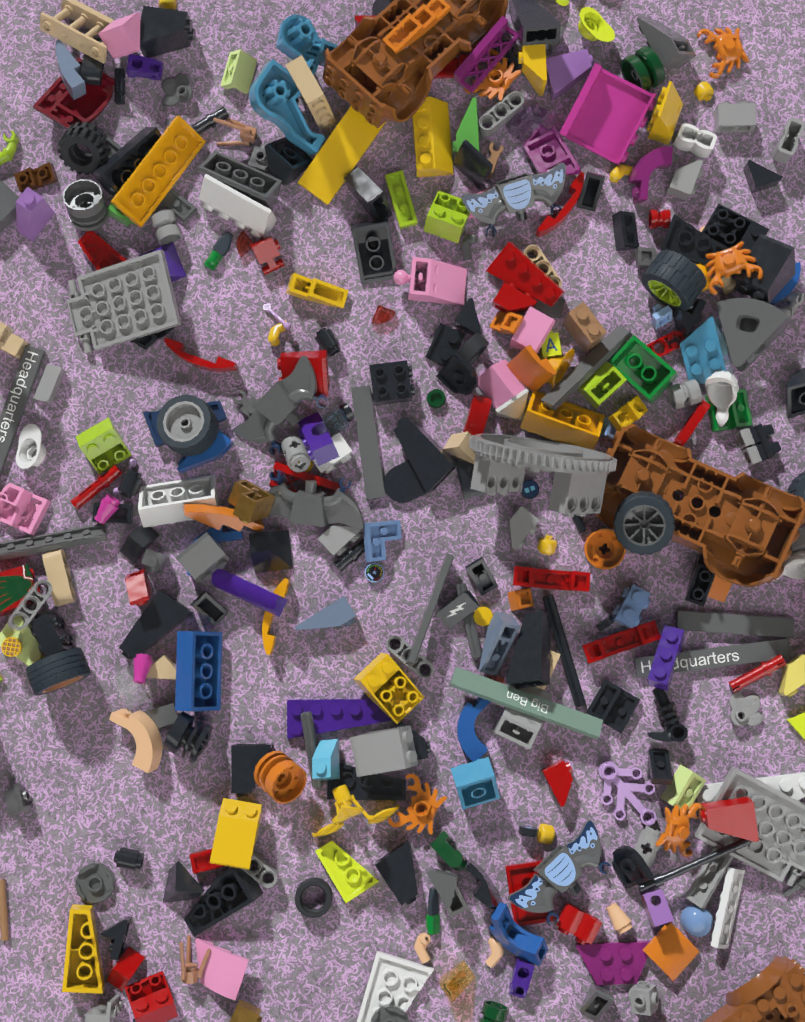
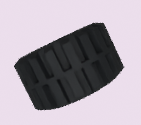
[58,122,111,175]

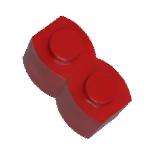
[555,901,603,945]

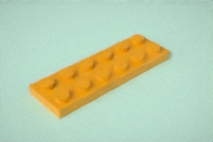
[111,115,206,227]

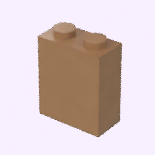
[563,302,607,354]

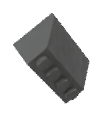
[198,151,282,208]

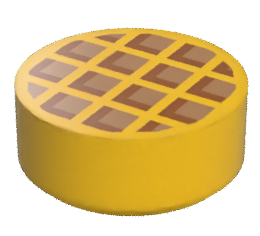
[1,637,23,657]

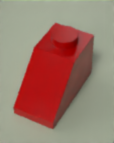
[541,759,573,807]

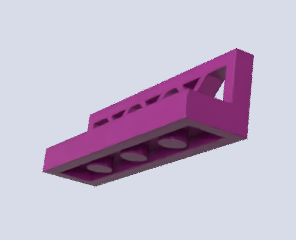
[454,16,519,94]

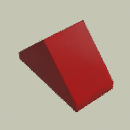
[106,946,145,992]

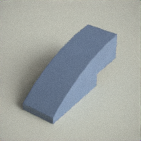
[56,39,86,100]

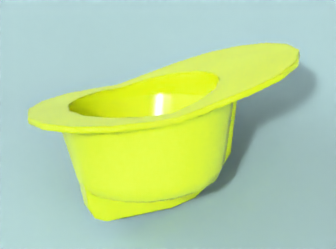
[578,7,615,42]

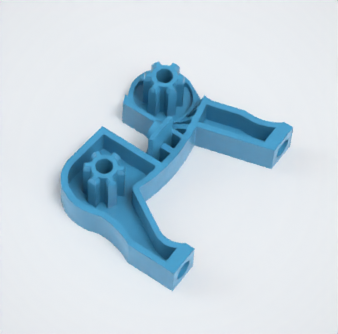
[249,14,338,156]

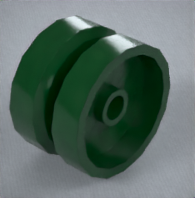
[620,45,665,92]

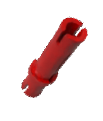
[70,464,123,510]
[728,654,787,693]

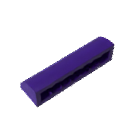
[212,569,288,617]

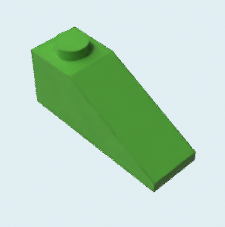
[452,97,479,154]

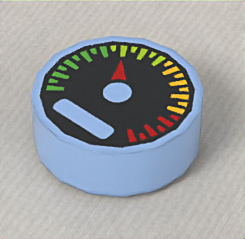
[365,563,384,583]

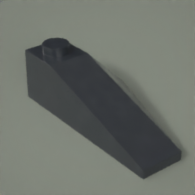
[184,867,263,937]

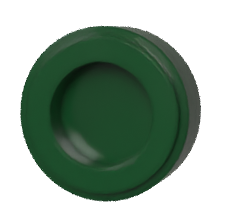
[427,389,446,409]

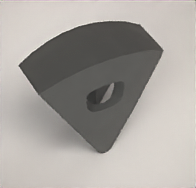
[716,298,792,372]

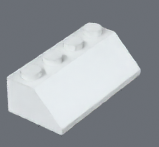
[199,174,277,239]
[138,474,220,528]

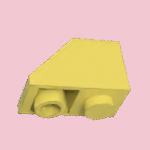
[779,655,805,697]

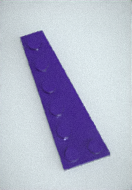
[287,699,404,739]

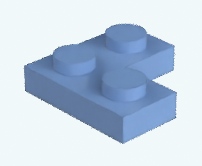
[363,520,402,562]

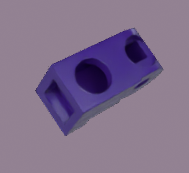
[126,54,164,80]
[508,956,535,998]

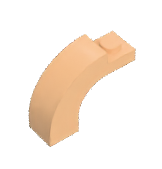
[109,709,163,773]

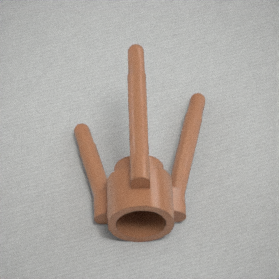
[213,118,257,146]
[179,935,211,984]

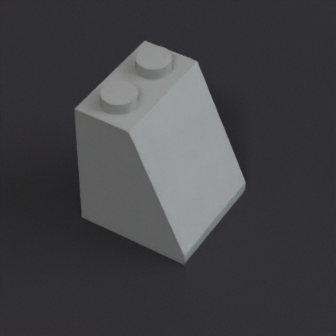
[350,726,418,777]

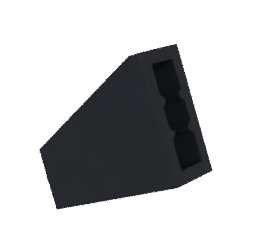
[344,167,393,221]
[231,743,273,797]
[375,840,418,906]

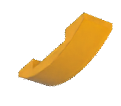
[262,578,290,655]

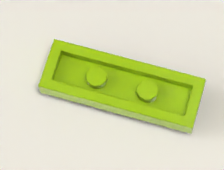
[385,170,418,230]

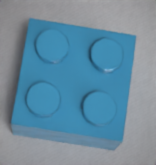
[450,757,500,810]

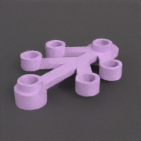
[599,761,657,825]

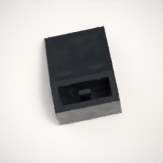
[702,204,769,255]

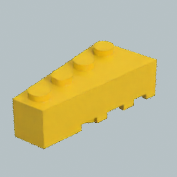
[62,904,105,994]

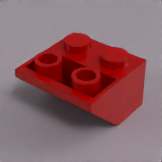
[124,971,178,1022]

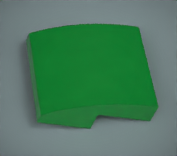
[705,388,753,433]

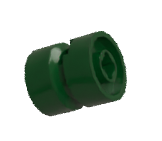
[479,1000,509,1022]

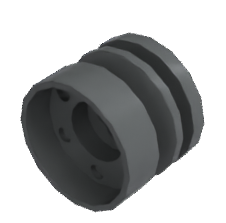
[62,179,109,231]

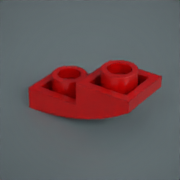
[463,394,492,435]

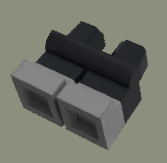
[735,424,781,467]

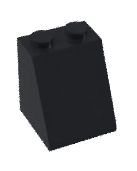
[140,6,196,58]
[735,234,795,303]

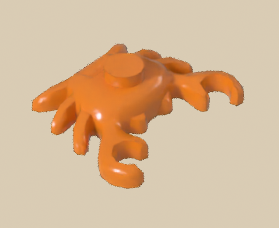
[696,27,750,79]
[463,50,522,101]
[705,241,763,295]
[388,774,447,835]
[655,803,702,857]

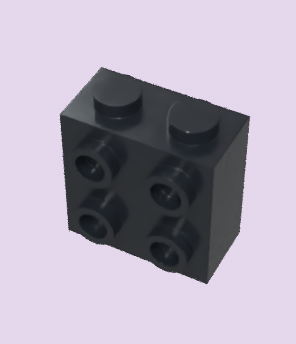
[369,360,415,406]
[30,612,74,657]

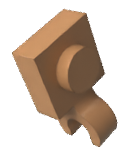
[487,142,503,179]

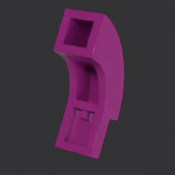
[628,146,673,203]

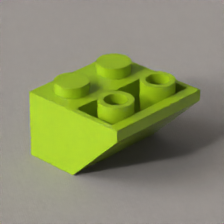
[423,190,470,243]
[577,361,627,409]
[75,417,132,474]

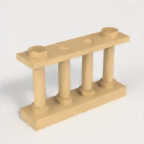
[40,0,114,64]

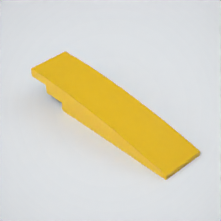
[298,106,387,205]

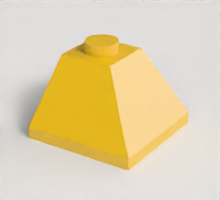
[518,44,547,96]

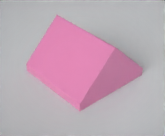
[98,12,141,59]
[509,306,556,354]
[478,359,526,409]

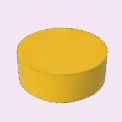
[473,607,493,626]

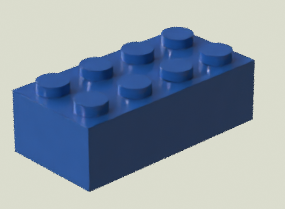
[175,631,223,711]

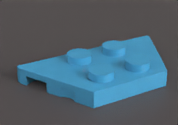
[679,316,726,384]

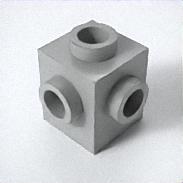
[628,981,659,1016]

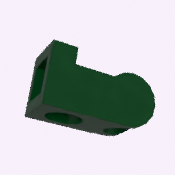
[430,831,467,871]

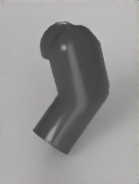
[460,234,477,261]

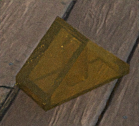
[439,960,475,1002]

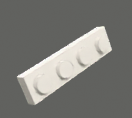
[710,867,745,949]

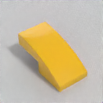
[608,395,648,431]

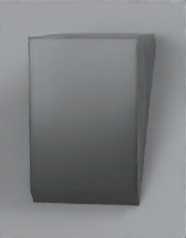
[426,867,457,908]
[580,982,614,1020]

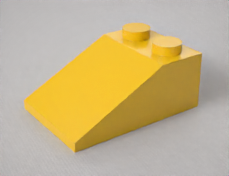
[210,798,262,870]

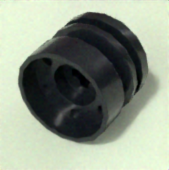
[163,711,213,763]

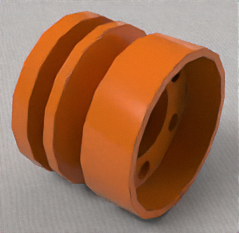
[584,529,626,570]
[254,751,307,804]

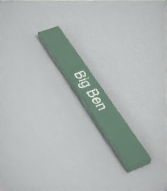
[449,667,603,740]

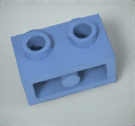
[612,584,651,628]

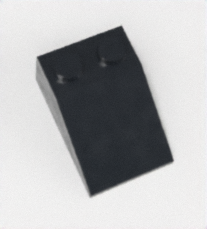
[351,219,397,284]

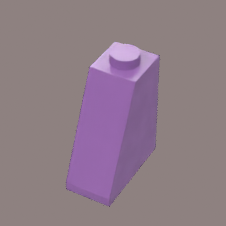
[546,49,594,101]
[16,187,55,242]

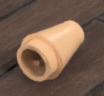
[606,902,633,935]

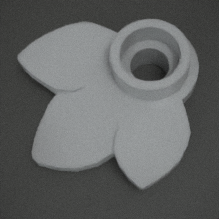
[729,691,763,727]

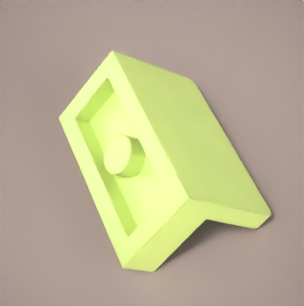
[220,49,257,94]
[661,765,707,810]

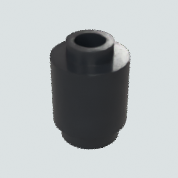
[315,328,341,357]
[118,469,142,499]
[114,847,144,870]

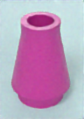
[94,494,120,524]
[133,654,153,684]

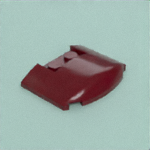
[33,58,114,129]

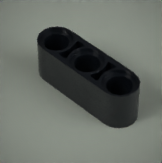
[81,38,105,86]

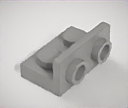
[85,995,122,1022]

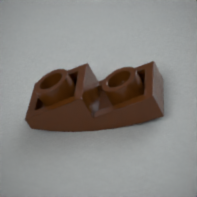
[14,162,58,192]

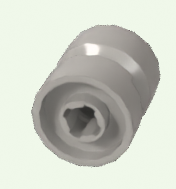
[151,210,182,245]
[668,379,702,410]

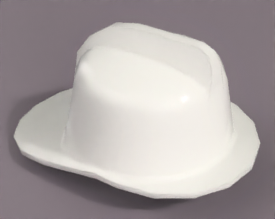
[16,424,47,469]

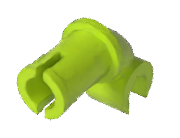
[0,130,19,166]

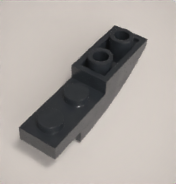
[685,553,715,607]

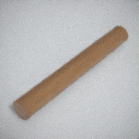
[0,879,9,941]

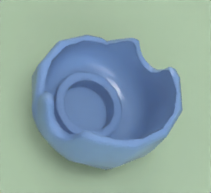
[680,904,713,937]

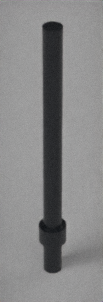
[638,838,751,892]

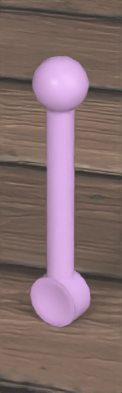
[263,304,291,330]
[113,459,137,495]

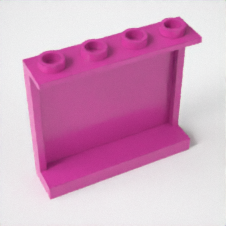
[559,63,657,165]

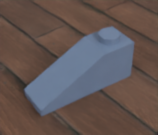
[295,596,357,631]
[479,611,520,675]

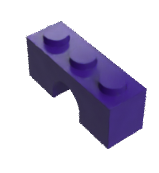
[297,412,340,466]
[648,625,685,691]

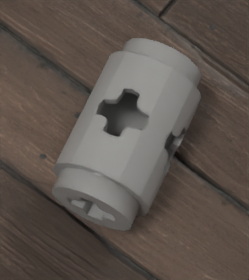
[281,434,311,472]
[633,825,663,867]

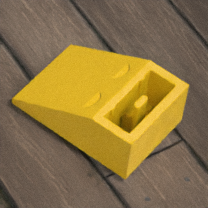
[646,81,683,145]
[353,653,425,724]

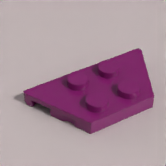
[523,116,581,175]
[576,941,650,985]

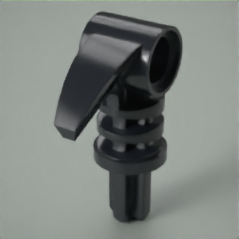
[647,688,688,742]

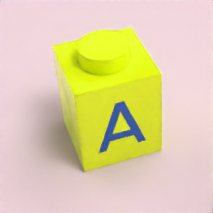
[540,331,562,360]

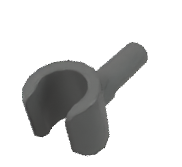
[784,876,805,897]

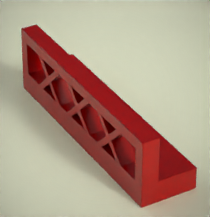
[269,461,348,496]

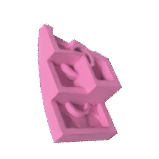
[0,483,51,536]
[195,938,249,1001]

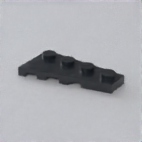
[661,214,733,275]
[327,763,406,801]

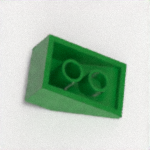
[608,335,678,404]

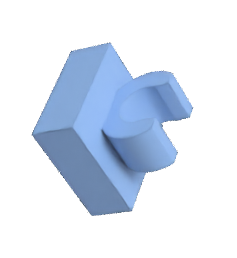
[652,304,672,330]

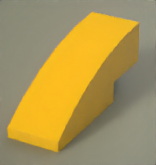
[286,273,349,309]

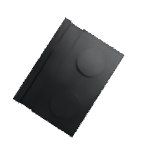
[425,323,466,366]

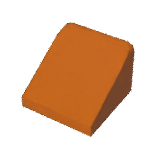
[508,588,534,611]

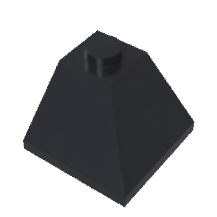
[265,137,313,186]
[786,368,805,418]
[249,531,293,573]

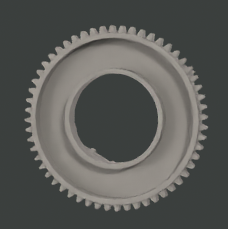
[469,434,617,517]

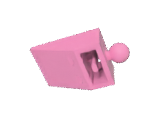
[393,257,467,306]

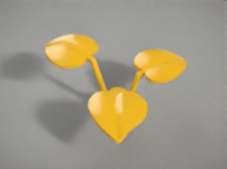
[312,785,400,837]

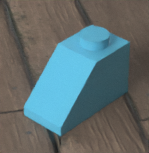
[312,739,340,780]

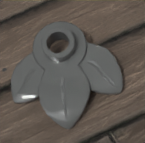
[161,73,193,107]

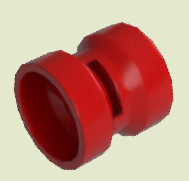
[648,209,671,229]

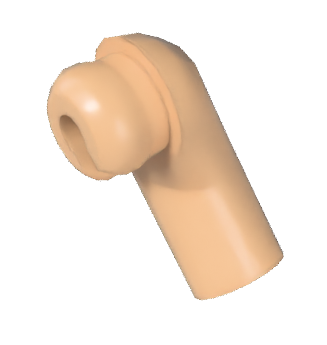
[414,933,431,964]
[485,936,504,968]

